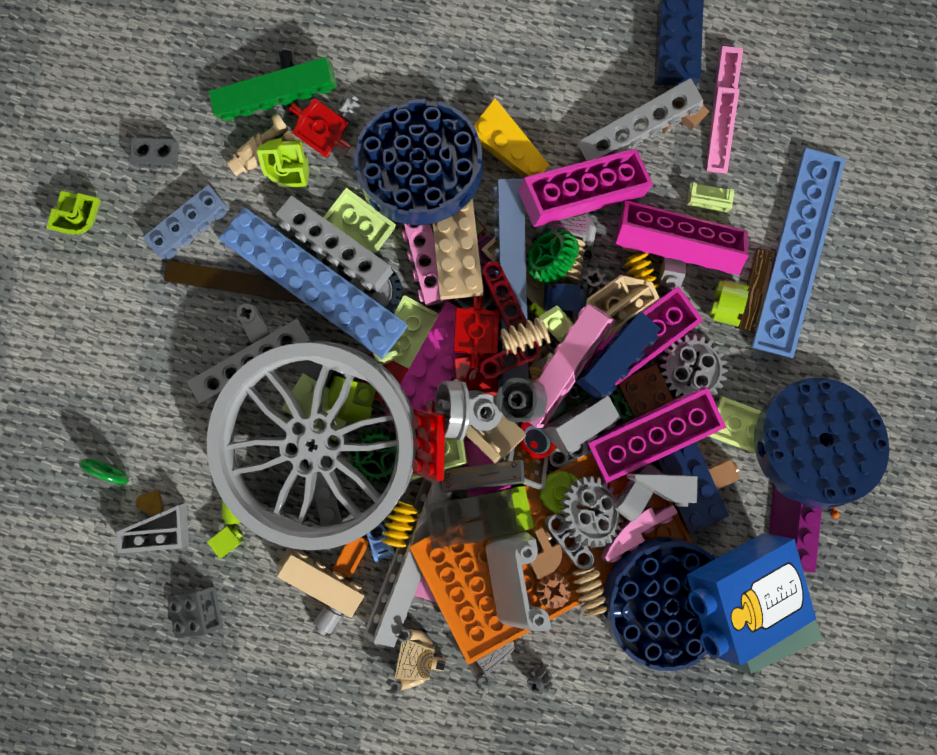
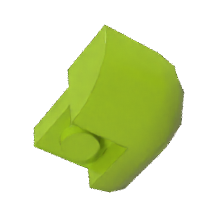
[257,138,309,187]
[46,191,101,235]
[328,375,376,423]

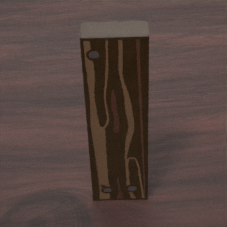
[735,248,777,333]

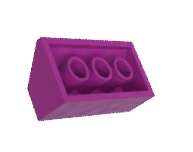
[769,485,822,573]

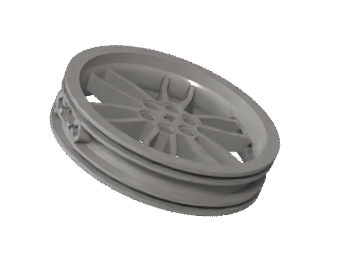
[207,341,416,550]

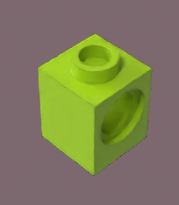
[207,524,244,559]

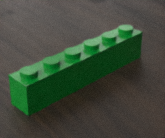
[209,57,338,121]

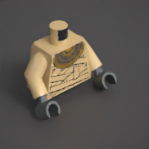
[386,626,446,695]

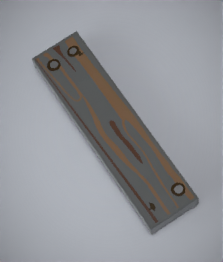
[441,460,525,493]

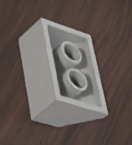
[541,396,621,453]

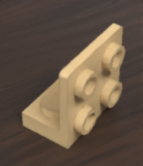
[466,414,526,463]

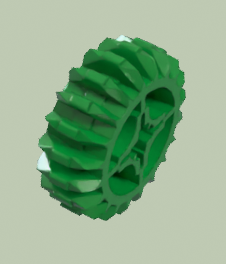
[526,227,580,284]
[349,427,397,484]

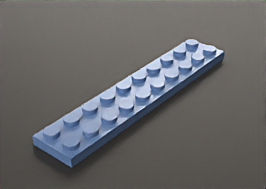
[750,148,846,359]
[219,207,408,360]

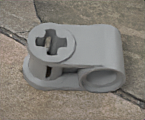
[237,304,272,344]

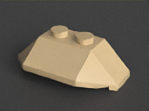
[586,275,660,342]

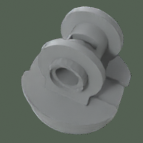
[434,379,502,441]

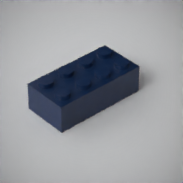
[654,0,704,86]
[575,311,661,399]
[654,442,729,533]

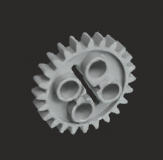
[658,335,728,398]
[559,476,624,548]

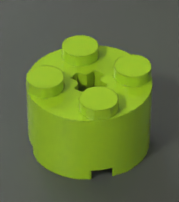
[708,280,749,327]

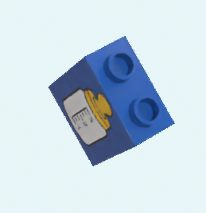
[687,533,816,666]

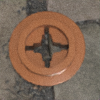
[536,573,571,609]

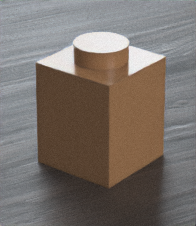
[708,459,740,489]

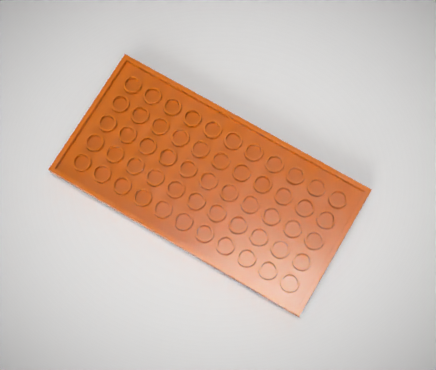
[409,453,693,665]

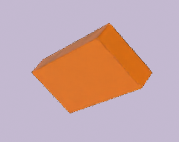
[332,536,369,579]

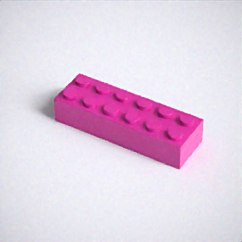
[518,148,653,227]
[616,200,749,275]
[581,286,703,385]
[385,301,467,415]
[586,387,727,483]

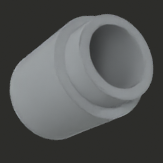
[313,605,342,635]

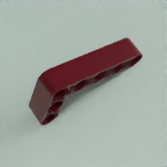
[480,261,540,380]

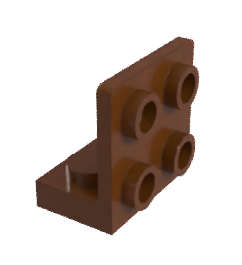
[619,364,673,418]

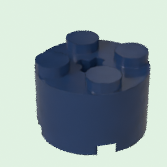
[543,284,587,316]

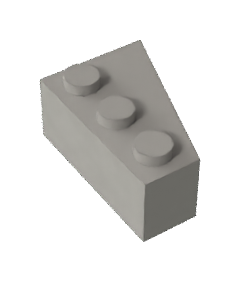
[116,503,189,553]

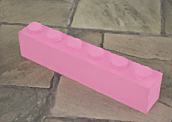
[521,304,616,428]

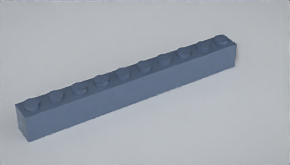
[494,179,529,387]

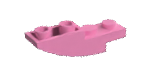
[600,505,678,563]

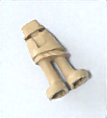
[227,112,297,176]

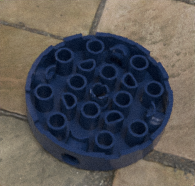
[353,99,483,225]
[754,378,889,509]
[602,537,716,671]

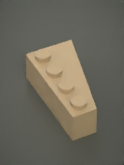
[276,547,365,618]

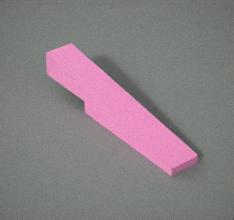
[706,46,743,174]

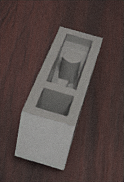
[627,473,697,507]

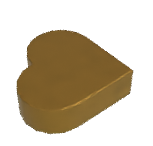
[136,490,164,516]

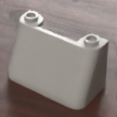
[486,532,551,631]

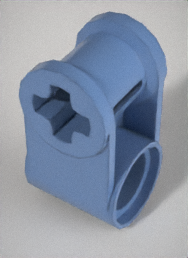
[367,521,395,563]

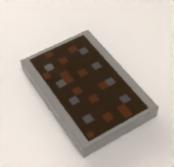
[505,422,549,490]

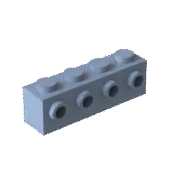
[143,185,228,259]

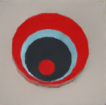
[519,422,556,459]

